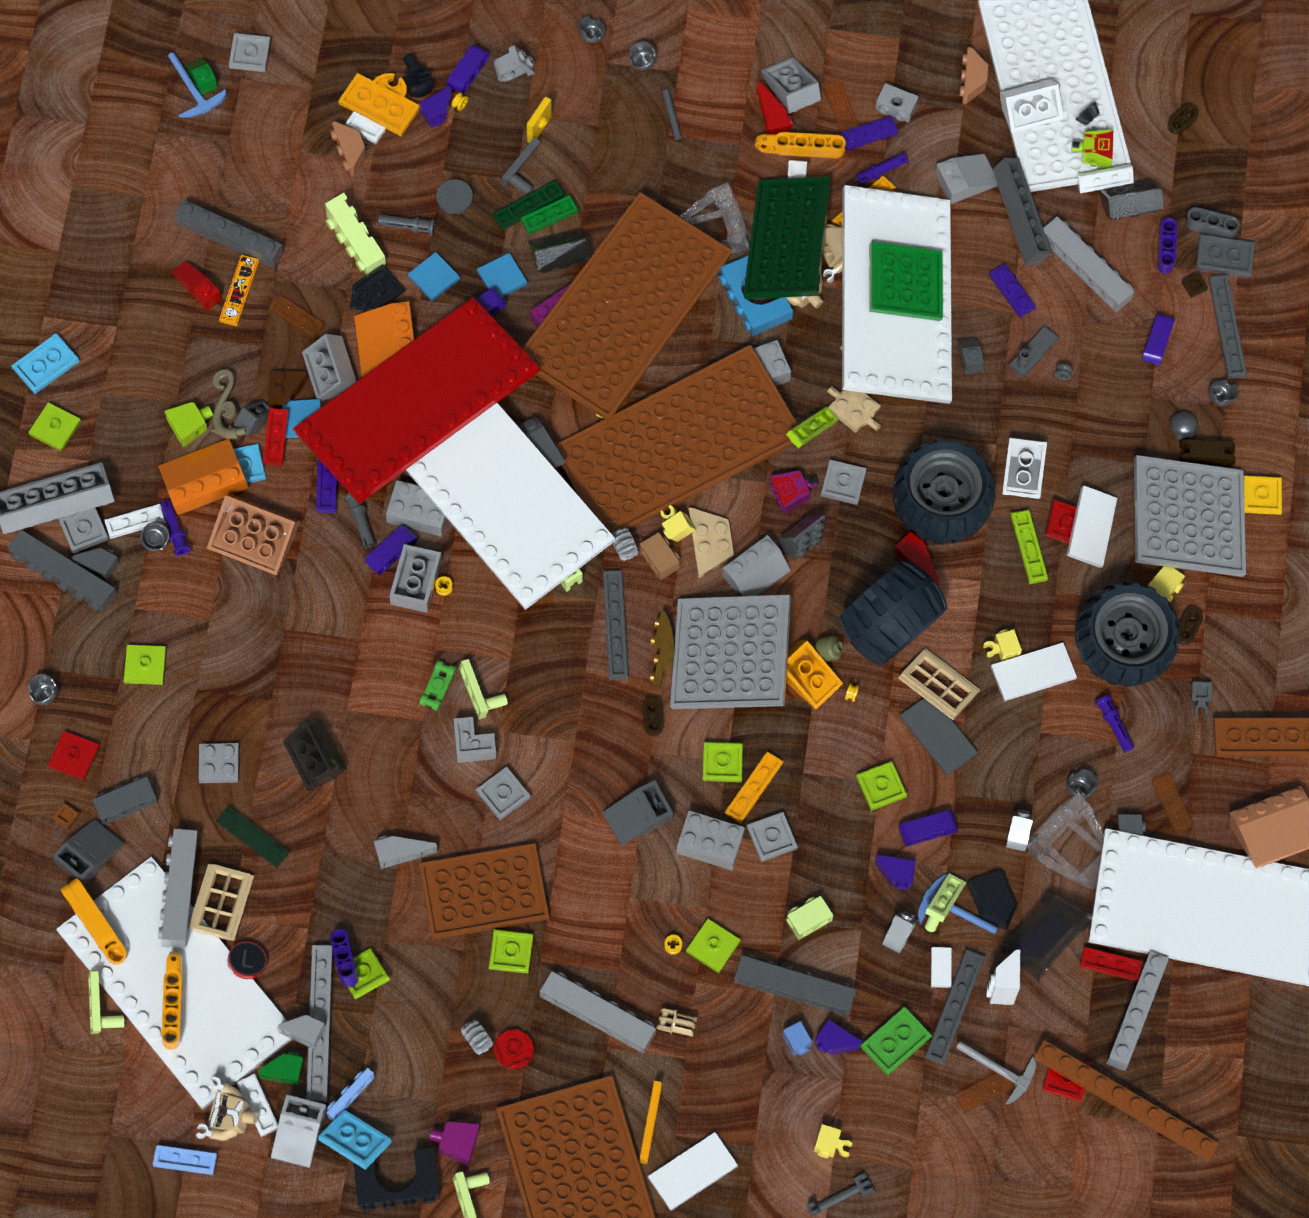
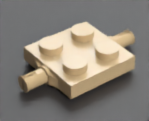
[827,386,881,433]

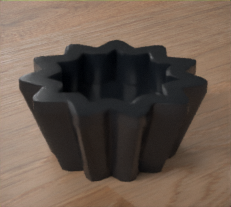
[1075,102,1100,126]

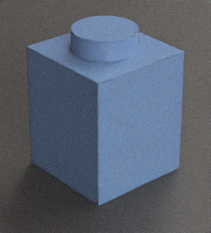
[782,1021,812,1056]

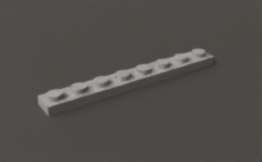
[306,945,333,1103]

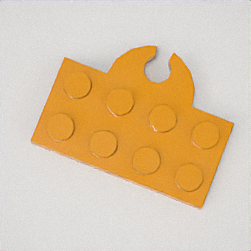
[338,73,419,137]

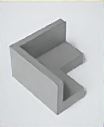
[454,717,496,763]

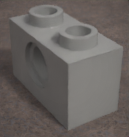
[876,83,919,123]

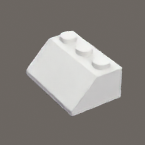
[999,79,1063,132]
[986,950,1020,1005]

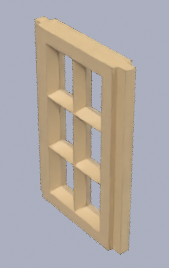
[898,648,980,720]
[188,864,254,941]

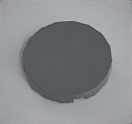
[436,179,473,214]

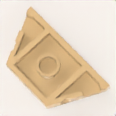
[688,508,734,578]

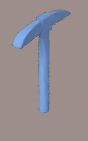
[168,52,226,118]
[918,874,998,934]

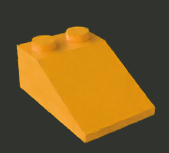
[786,640,843,709]

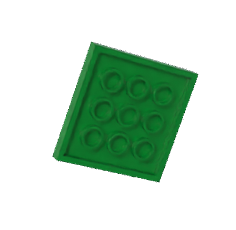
[869,242,943,321]

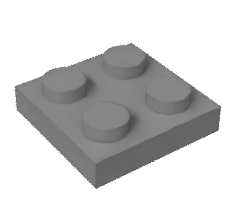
[229,33,271,72]
[821,460,866,505]
[58,508,109,554]
[199,743,239,783]
[476,767,531,821]
[746,812,798,862]

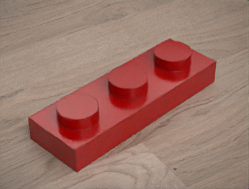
[263,408,288,467]
[1079,947,1143,982]

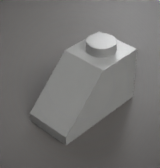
[278,1015,325,1049]

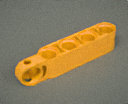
[755,132,846,158]
[60,878,127,965]
[161,952,183,1050]

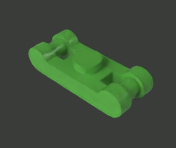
[419,660,457,711]

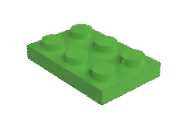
[861,1007,932,1076]

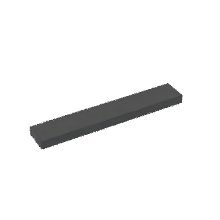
[1208,275,1247,379]
[603,570,628,680]
[925,949,985,1065]

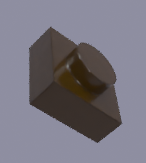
[1182,273,1208,298]

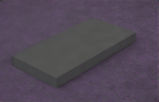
[899,699,978,776]

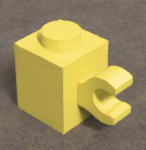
[661,505,696,542]
[983,629,1022,662]
[814,1124,852,1158]

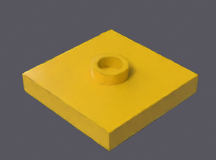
[527,97,551,143]
[1244,475,1282,515]

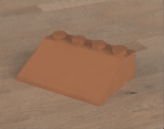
[207,494,301,575]
[1230,786,1309,869]

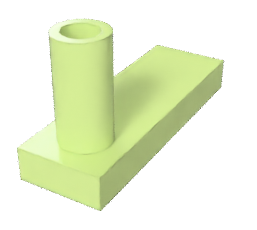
[459,659,508,720]
[925,873,966,932]
[88,971,124,1034]
[453,1172,489,1218]

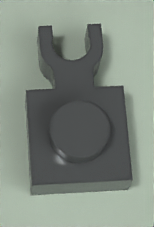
[1191,681,1212,716]

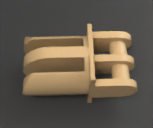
[657,1008,697,1037]

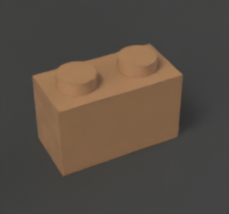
[639,532,681,580]

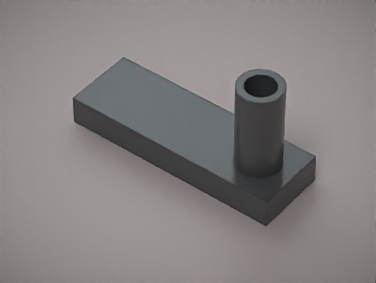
[500,137,540,195]
[1009,326,1059,379]

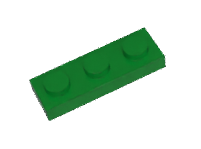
[521,195,578,235]

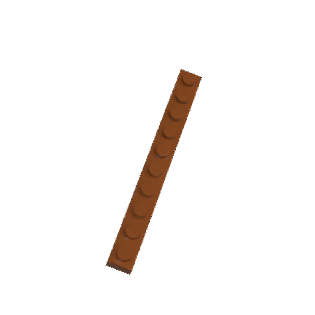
[1033,1040,1219,1162]

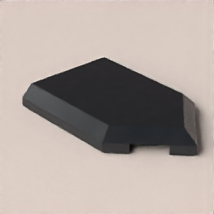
[349,264,405,311]
[966,870,1018,930]

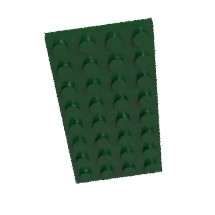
[743,176,832,299]

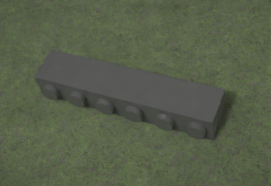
[993,158,1051,265]
[175,200,283,269]
[8,530,117,613]
[734,955,856,1017]

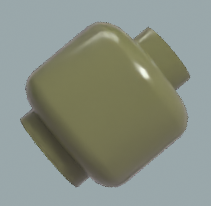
[814,636,844,662]

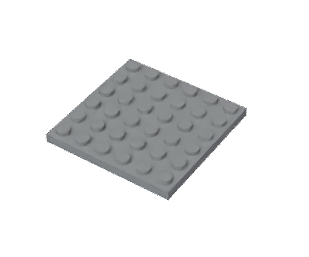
[1134,455,1246,577]
[670,595,791,709]

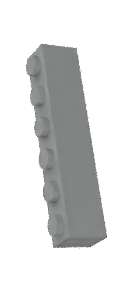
[1043,217,1135,313]
[158,829,197,948]
[1106,951,1169,1071]
[540,971,656,1054]

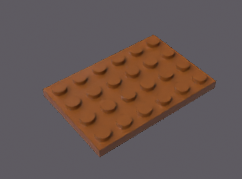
[419,843,549,940]

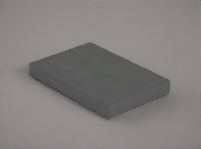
[1196,234,1255,278]

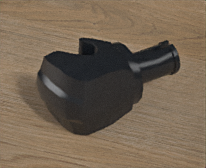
[403,54,433,98]

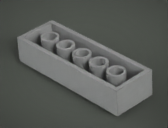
[0,462,114,534]

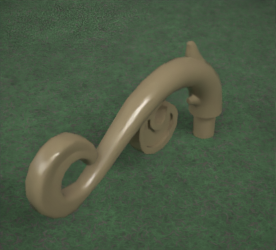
[210,369,247,439]

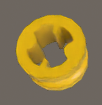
[452,92,469,111]
[435,576,453,596]
[845,683,859,702]
[664,935,682,955]

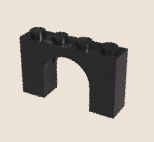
[353,1147,440,1212]

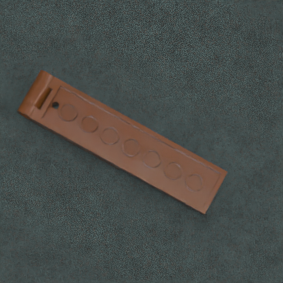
[1213,718,1309,760]

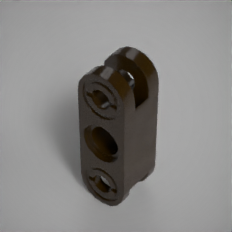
[1179,439,1236,466]

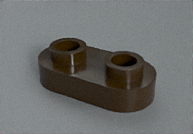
[1167,104,1199,135]
[1179,608,1203,645]
[642,697,664,736]

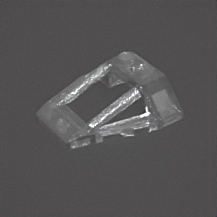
[679,182,750,255]
[1026,793,1104,890]

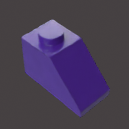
[419,86,452,128]
[875,855,916,890]
[814,1020,862,1055]

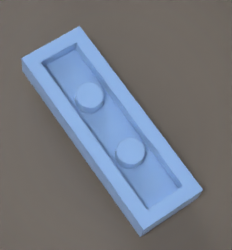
[327,1068,374,1121]
[153,1145,217,1175]

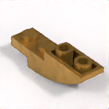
[650,611,674,691]

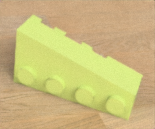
[325,193,386,275]

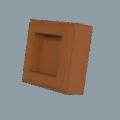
[52,803,80,830]

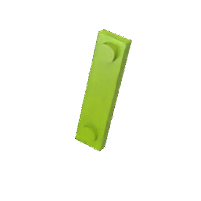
[786,407,838,448]
[1010,510,1048,584]

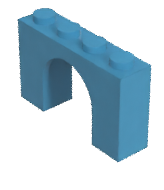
[718,256,793,336]

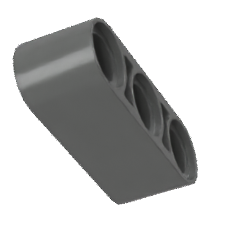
[1185,207,1240,239]

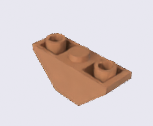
[960,47,988,104]
[330,122,366,177]

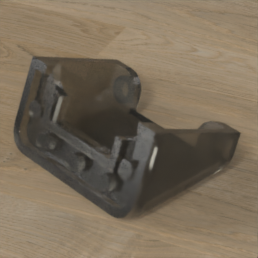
[1003,892,1093,982]

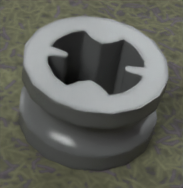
[1055,364,1073,380]

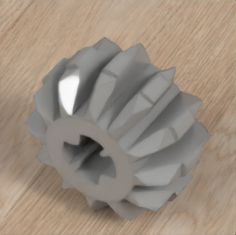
[611,527,638,561]
[461,1019,493,1055]

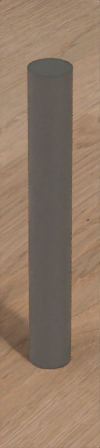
[662,89,682,140]

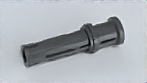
[378,214,435,236]
[344,493,375,549]

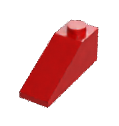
[756,81,793,134]
[172,261,221,311]
[894,532,940,586]

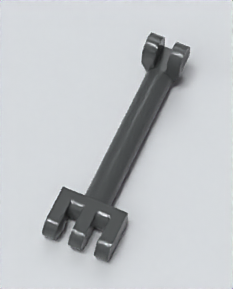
[807,1173,875,1217]

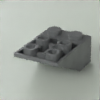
[779,515,825,561]
[603,780,673,846]
[52,819,124,887]

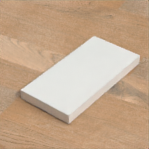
[1066,486,1117,568]
[991,643,1077,701]
[648,1132,738,1211]

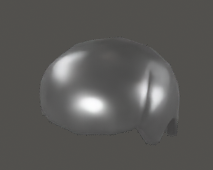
[578,15,606,43]
[629,41,656,71]
[1208,379,1239,407]
[1169,411,1198,441]
[140,522,170,552]
[27,674,58,705]
[1066,769,1098,799]

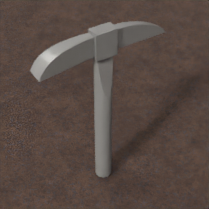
[956,1042,1036,1104]

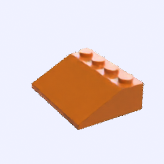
[354,301,414,378]
[158,439,248,516]

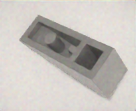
[374,836,438,869]

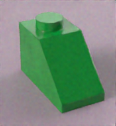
[185,58,217,95]
[258,1052,304,1085]

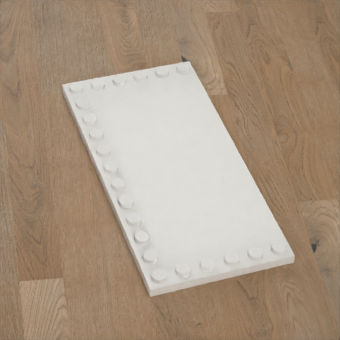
[978,0,1131,192]
[842,185,952,404]
[406,403,615,610]
[1088,829,1309,986]
[56,857,293,1110]

